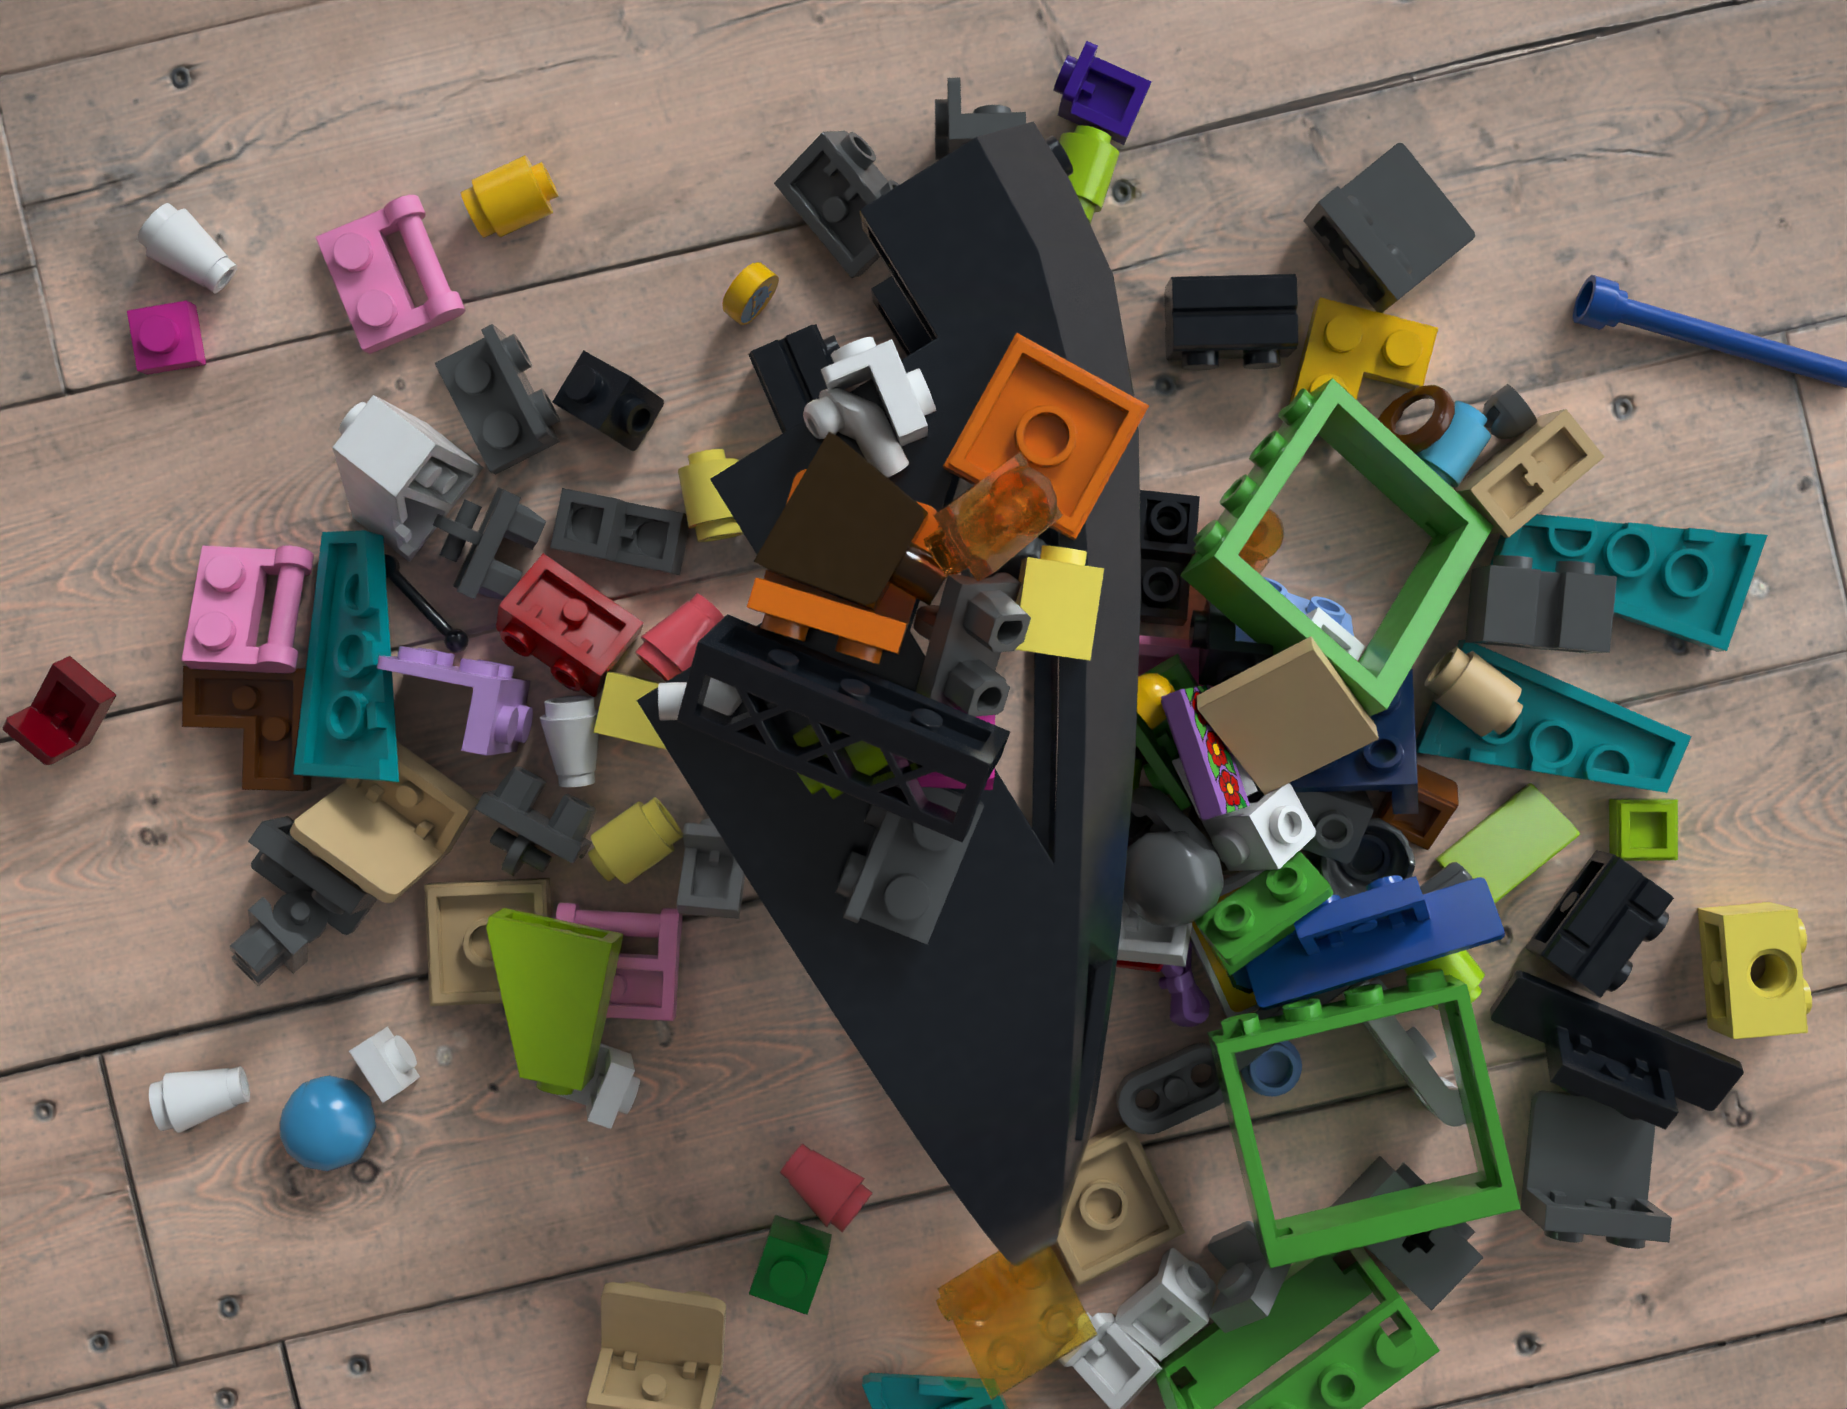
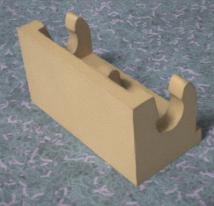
[1454,409,1605,538]

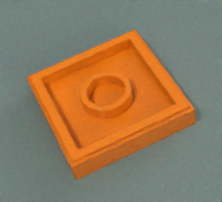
[943,333,1149,540]

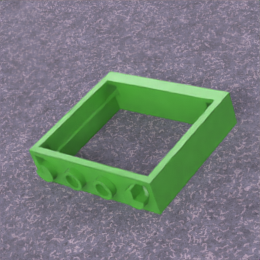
[1180,378,1494,716]
[1207,969,1521,1268]
[1155,1247,1440,1409]

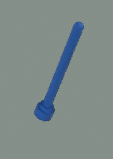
[1573,275,1847,388]

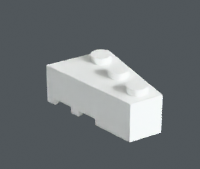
[332,395,484,562]

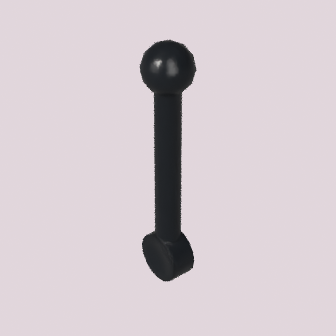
[385,554,468,653]

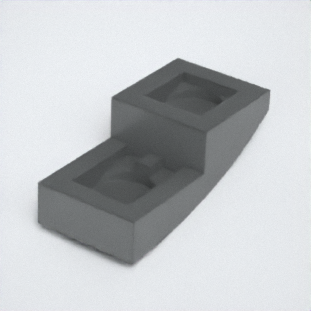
[550,488,690,575]

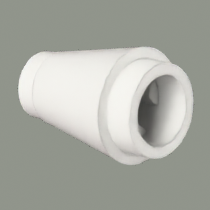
[137,203,238,294]
[539,695,599,787]
[149,1066,250,1133]

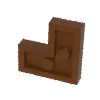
[182,666,312,791]

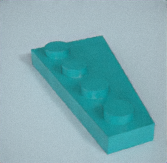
[1490,514,1768,652]
[293,530,399,782]
[1416,639,1692,793]

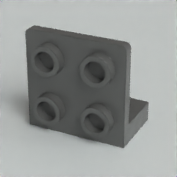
[1303,143,1475,313]

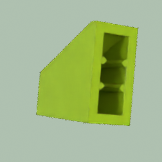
[486,908,624,1095]

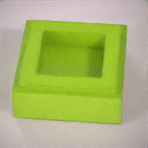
[1609,798,1678,861]

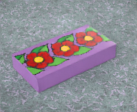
[1161,684,1250,821]

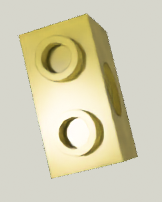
[1698,902,1812,1039]

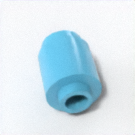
[1416,401,1491,487]

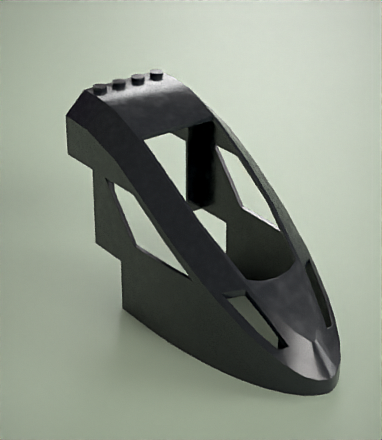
[637,121,1141,1266]

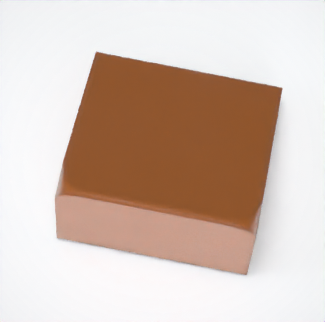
[1375,764,1459,850]

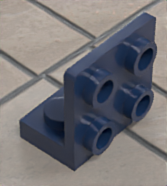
[1289,669,1418,814]

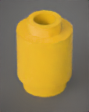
[460,155,559,238]

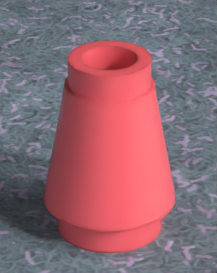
[635,593,724,682]
[780,1144,873,1232]

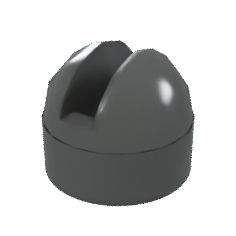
[1482,384,1537,439]

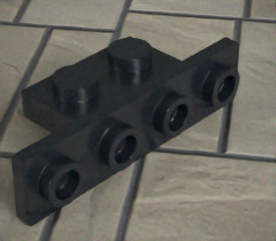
[1490,971,1744,1130]

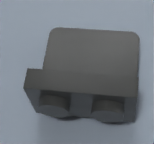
[1520,1090,1672,1249]

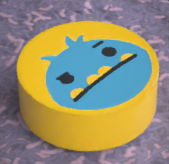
[722,262,779,325]

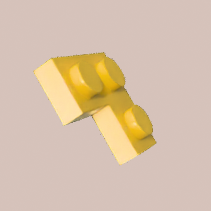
[1288,297,1438,405]

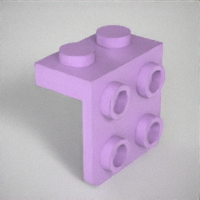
[377,646,533,756]

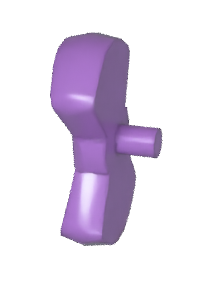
[1159,941,1210,1027]

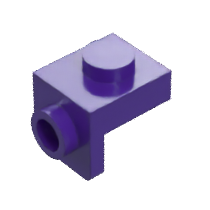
[1053,41,1152,145]

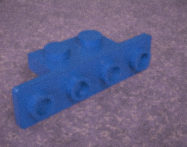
[1246,875,1505,1010]

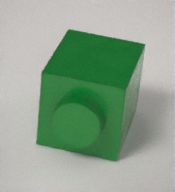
[749,1215,832,1315]

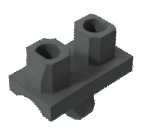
[433,487,546,600]
[913,573,1031,717]
[475,766,596,876]
[230,889,328,987]

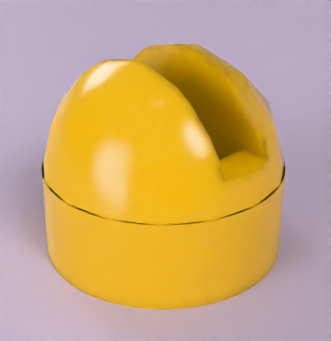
[1137,673,1175,730]

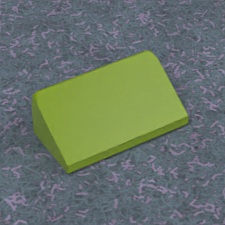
[1435,783,1580,903]

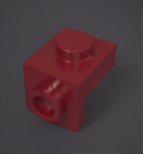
[2,656,117,765]

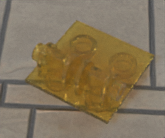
[936,1246,1098,1400]

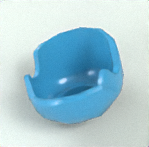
[279,1075,376,1172]

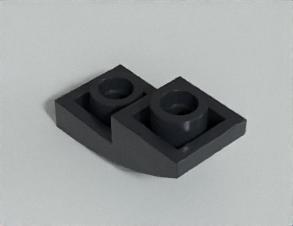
[1140,490,1200,626]

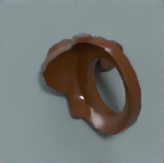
[1364,385,1455,454]

